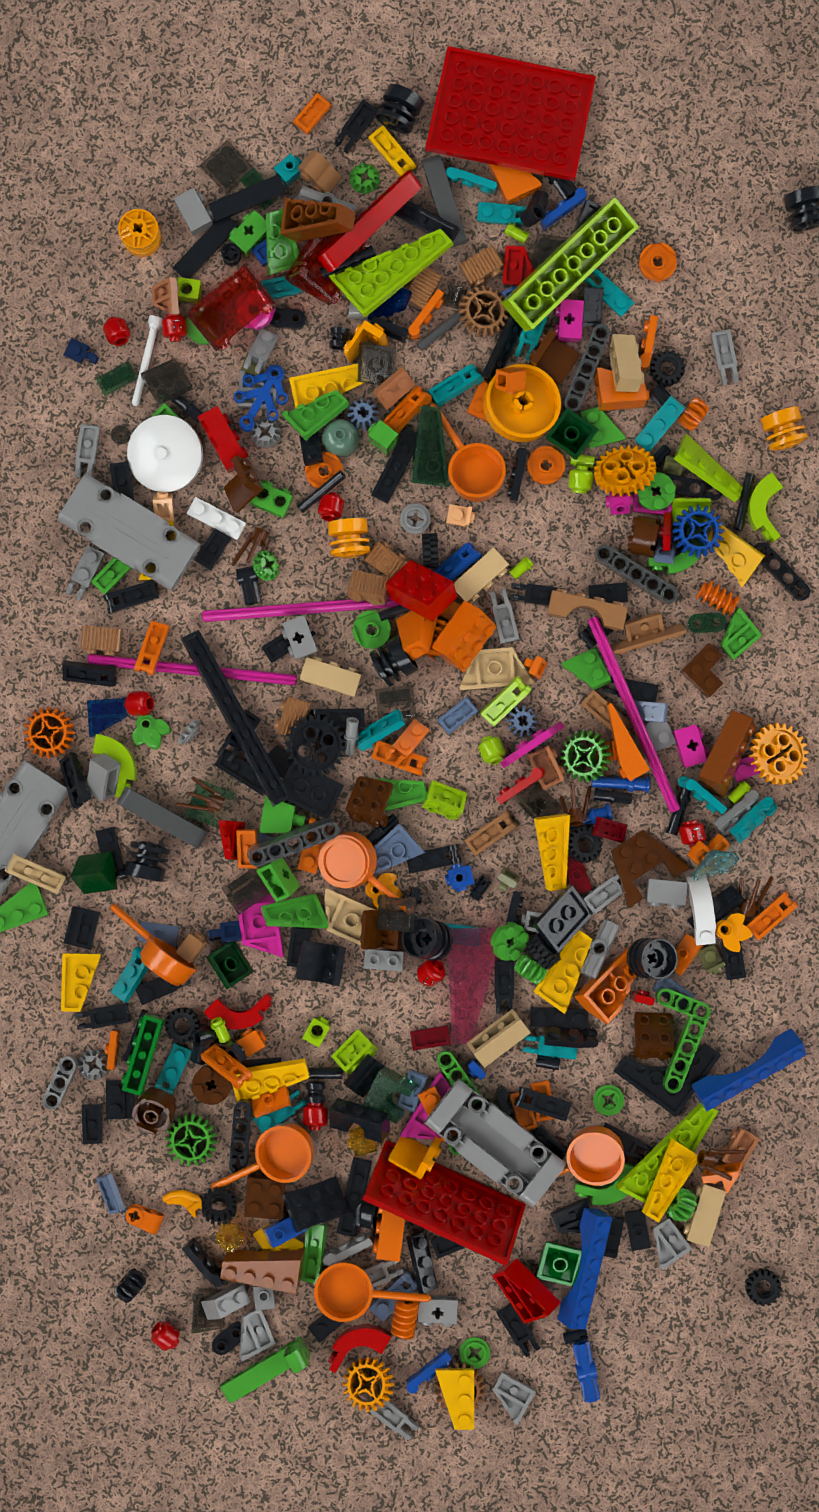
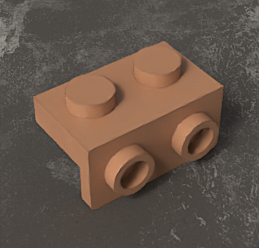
[373,367,415,410]
[527,745,566,790]
[719,1126,760,1169]

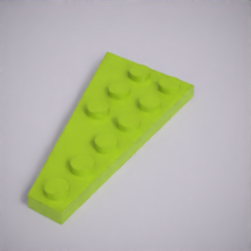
[329,229,454,318]
[615,1103,718,1203]

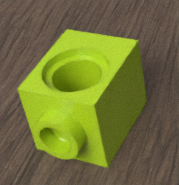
[177,277,202,304]
[302,1016,331,1048]

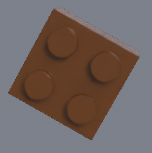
[244,1174,286,1220]

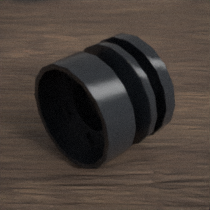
[375,84,424,134]
[783,186,819,232]
[370,636,418,687]
[124,841,171,882]
[401,917,453,961]
[627,938,678,979]

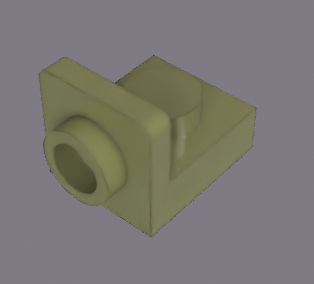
[697,944,725,975]

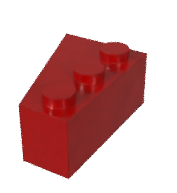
[197,405,249,473]

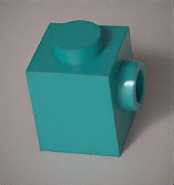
[274,153,302,187]

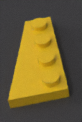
[289,362,368,409]
[534,813,570,891]
[533,930,593,1014]
[232,1058,310,1101]
[642,1138,698,1223]

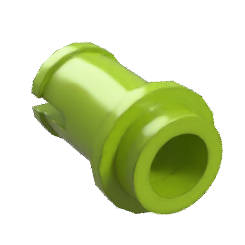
[504,222,530,244]
[570,455,595,468]
[509,556,533,580]
[727,780,751,804]
[211,1017,231,1043]

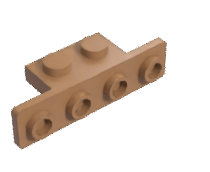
[610,611,687,655]

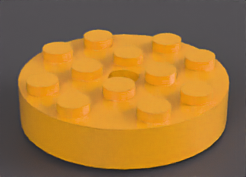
[483,364,561,442]

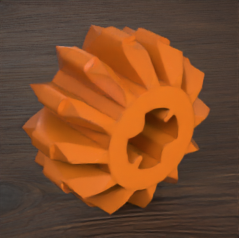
[678,397,709,431]

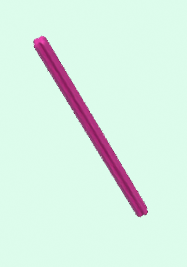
[202,596,399,622]
[588,616,680,812]
[88,654,297,685]

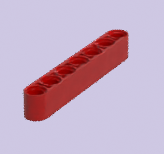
[317,170,422,273]

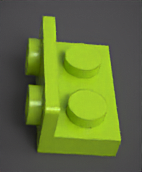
[671,498,711,528]
[422,780,467,820]
[331,1029,378,1075]

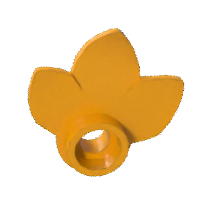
[365,873,402,909]
[715,913,753,952]

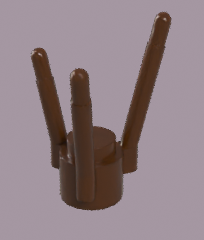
[231,527,270,568]
[176,776,225,814]
[560,782,591,827]
[738,876,773,917]
[697,1148,747,1181]

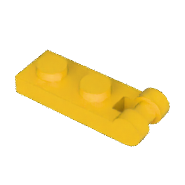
[368,125,417,177]

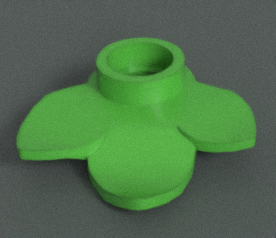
[132,714,171,750]

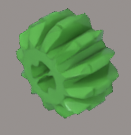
[514,954,548,984]
[666,1188,698,1222]

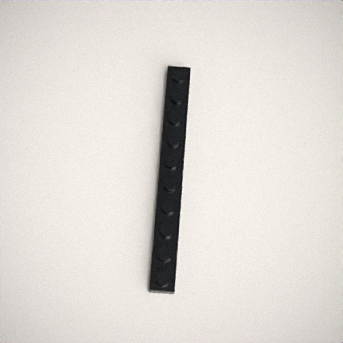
[181,630,291,807]

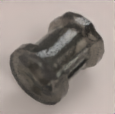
[443,285,465,309]

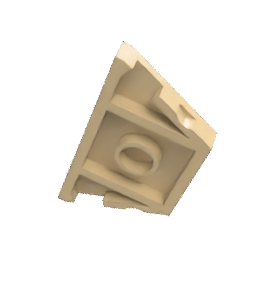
[460,647,533,691]
[324,888,374,945]

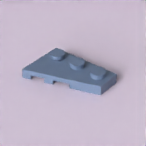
[373,824,426,875]

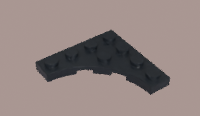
[613,1043,721,1117]

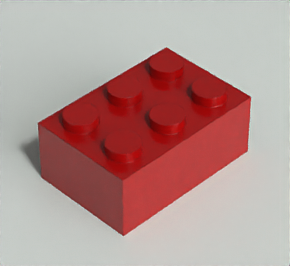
[385,559,457,622]

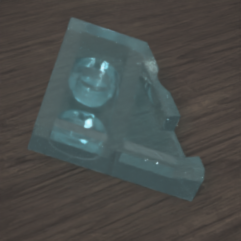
[690,850,740,881]

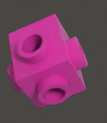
[605,491,633,515]

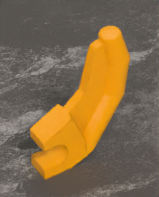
[162,1190,202,1217]

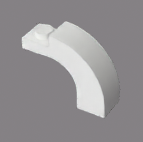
[686,875,716,946]

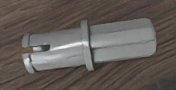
[343,717,359,755]

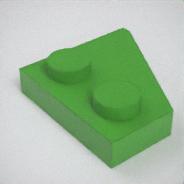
[720,607,762,660]

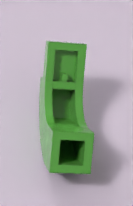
[647,527,707,575]
[573,1162,636,1205]

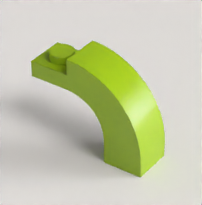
[747,472,783,543]
[92,734,137,797]

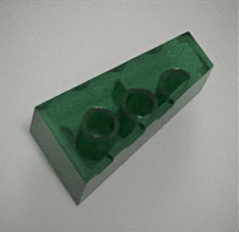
[410,405,450,488]

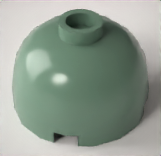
[321,419,359,458]

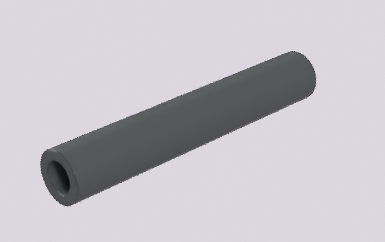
[416,311,464,351]

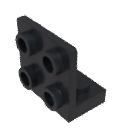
[295,940,346,986]

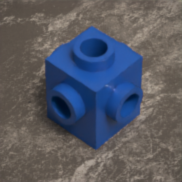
[445,863,475,892]

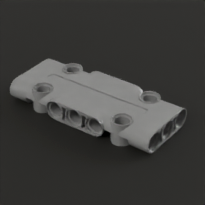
[57,473,201,591]
[0,760,68,897]
[424,1079,566,1208]

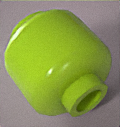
[568,465,594,494]
[478,735,506,765]

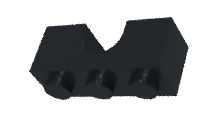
[329,1098,390,1143]

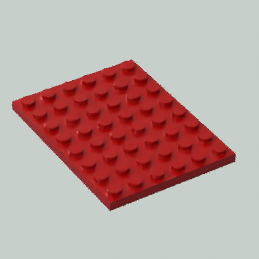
[425,46,596,182]

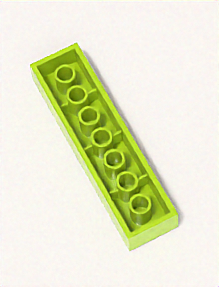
[501,197,639,332]

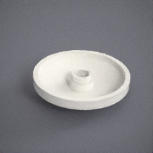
[127,415,203,492]

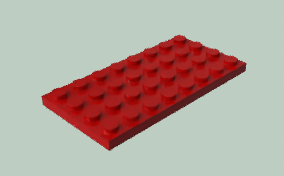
[362,1140,526,1266]

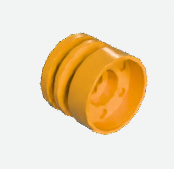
[118,209,162,257]
[760,406,809,451]
[327,518,370,558]

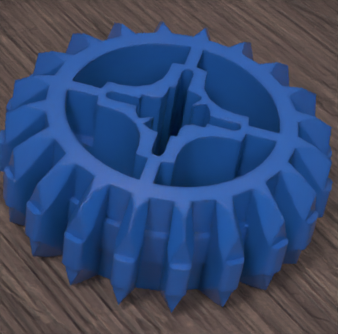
[672,505,725,558]

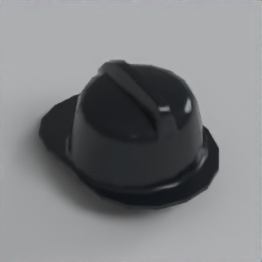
[355,1201,379,1235]

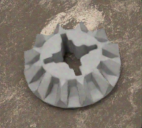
[250,418,281,448]
[400,503,430,534]
[178,719,201,746]
[77,1049,108,1080]

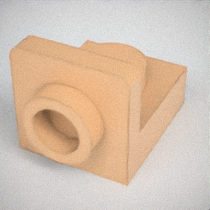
[153,492,174,521]
[446,504,475,528]

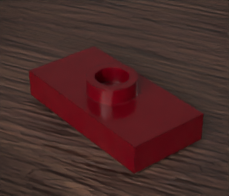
[592,816,628,843]
[567,857,592,894]
[410,1025,451,1051]

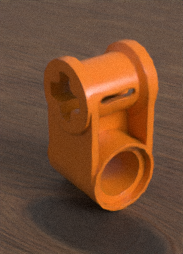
[125,1204,165,1234]

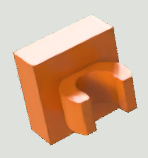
[523,656,548,680]

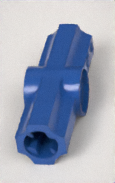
[572,1340,600,1403]

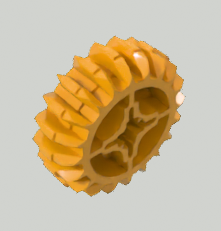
[342,1357,395,1412]

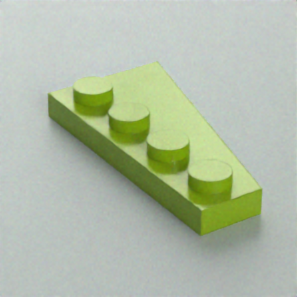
[674,433,743,502]

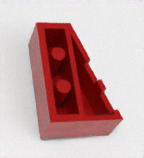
[492,1258,561,1324]

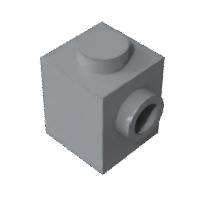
[253,1286,276,1311]

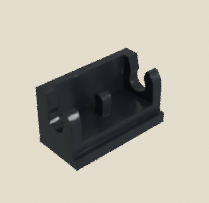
[604,1215,625,1258]

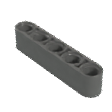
[421,155,467,248]
[563,324,610,413]
[594,545,678,604]
[117,786,208,849]
[247,818,339,866]

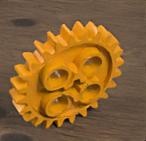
[594,445,656,497]
[749,723,809,786]

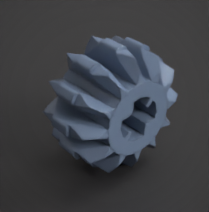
[347,397,380,431]
[506,705,539,738]

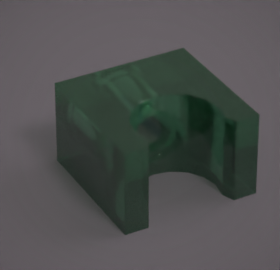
[185,779,236,829]
[363,1067,418,1124]

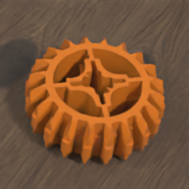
[23,707,75,759]

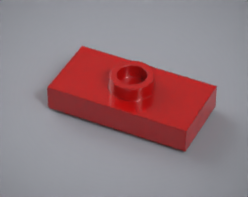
[659,512,672,551]
[630,989,655,1006]

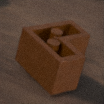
[680,643,723,698]

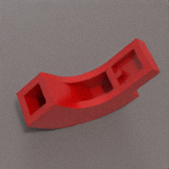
[203,993,273,1030]
[328,1324,391,1373]

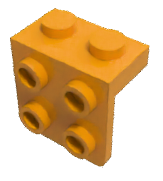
[344,320,388,364]
[388,1136,442,1179]

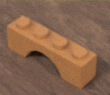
[546,588,628,632]

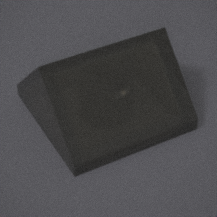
[515,782,562,821]
[191,1287,225,1333]

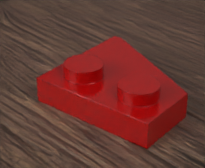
[502,246,534,286]
[218,820,245,860]

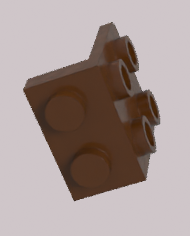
[528,329,579,385]
[224,455,263,513]
[345,776,393,827]
[360,908,403,950]
[633,1012,674,1060]

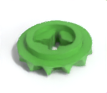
[350,162,380,194]
[253,550,281,581]
[593,1084,624,1116]
[459,1336,490,1369]

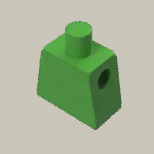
[259,796,306,833]

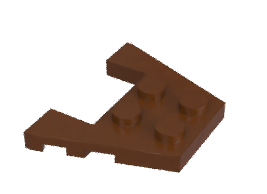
[611,830,689,909]

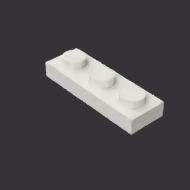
[187,497,246,541]

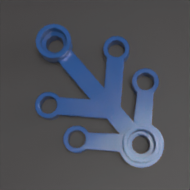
[233,365,288,432]

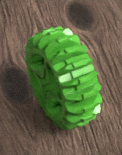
[560,730,612,782]
[165,1113,218,1166]

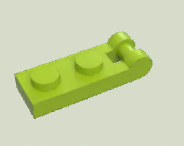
[480,675,532,726]

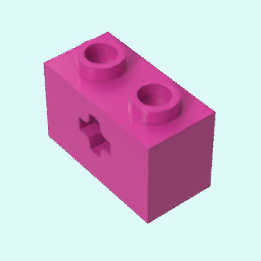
[554,299,584,343]
[672,724,709,768]

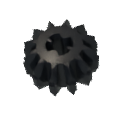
[114,1268,146,1303]

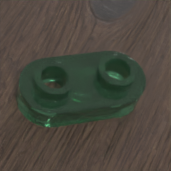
[687,613,726,633]

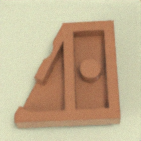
[152,277,179,315]

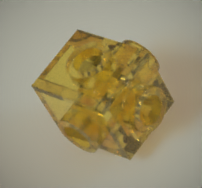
[347,1127,378,1157]
[216,1223,244,1252]

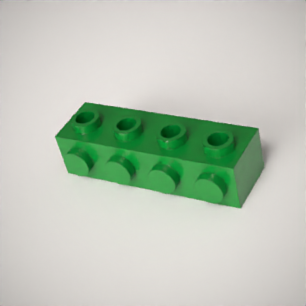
[121,1013,166,1096]

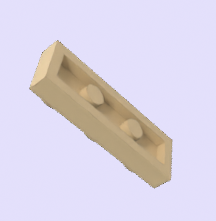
[5,853,66,894]

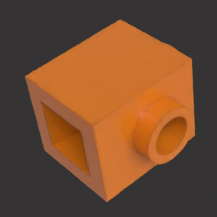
[495,367,526,394]
[236,1028,267,1057]

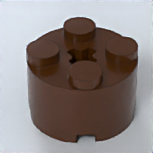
[627,515,661,557]
[192,1064,232,1105]
[132,1087,176,1134]

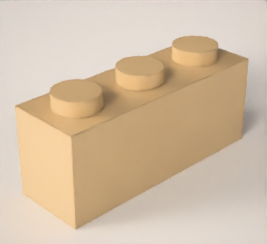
[608,334,644,392]
[454,547,509,604]
[300,656,362,698]
[466,1009,530,1068]
[683,1181,726,1247]

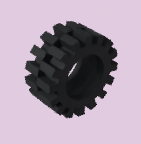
[650,350,686,387]
[422,533,439,568]
[568,827,603,863]
[526,933,561,970]
[164,1007,200,1043]
[202,1187,237,1225]
[745,1268,782,1306]

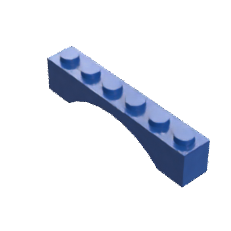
[691,1028,807,1112]
[557,1208,613,1329]

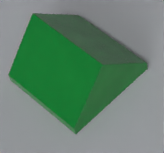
[537,1241,582,1287]

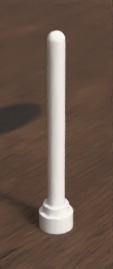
[132,315,163,406]

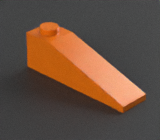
[606,702,650,781]
[574,946,637,1024]

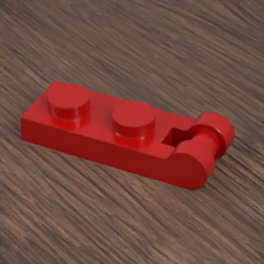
[496,767,546,805]

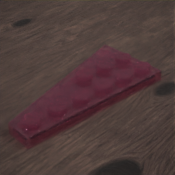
[448,926,503,1044]

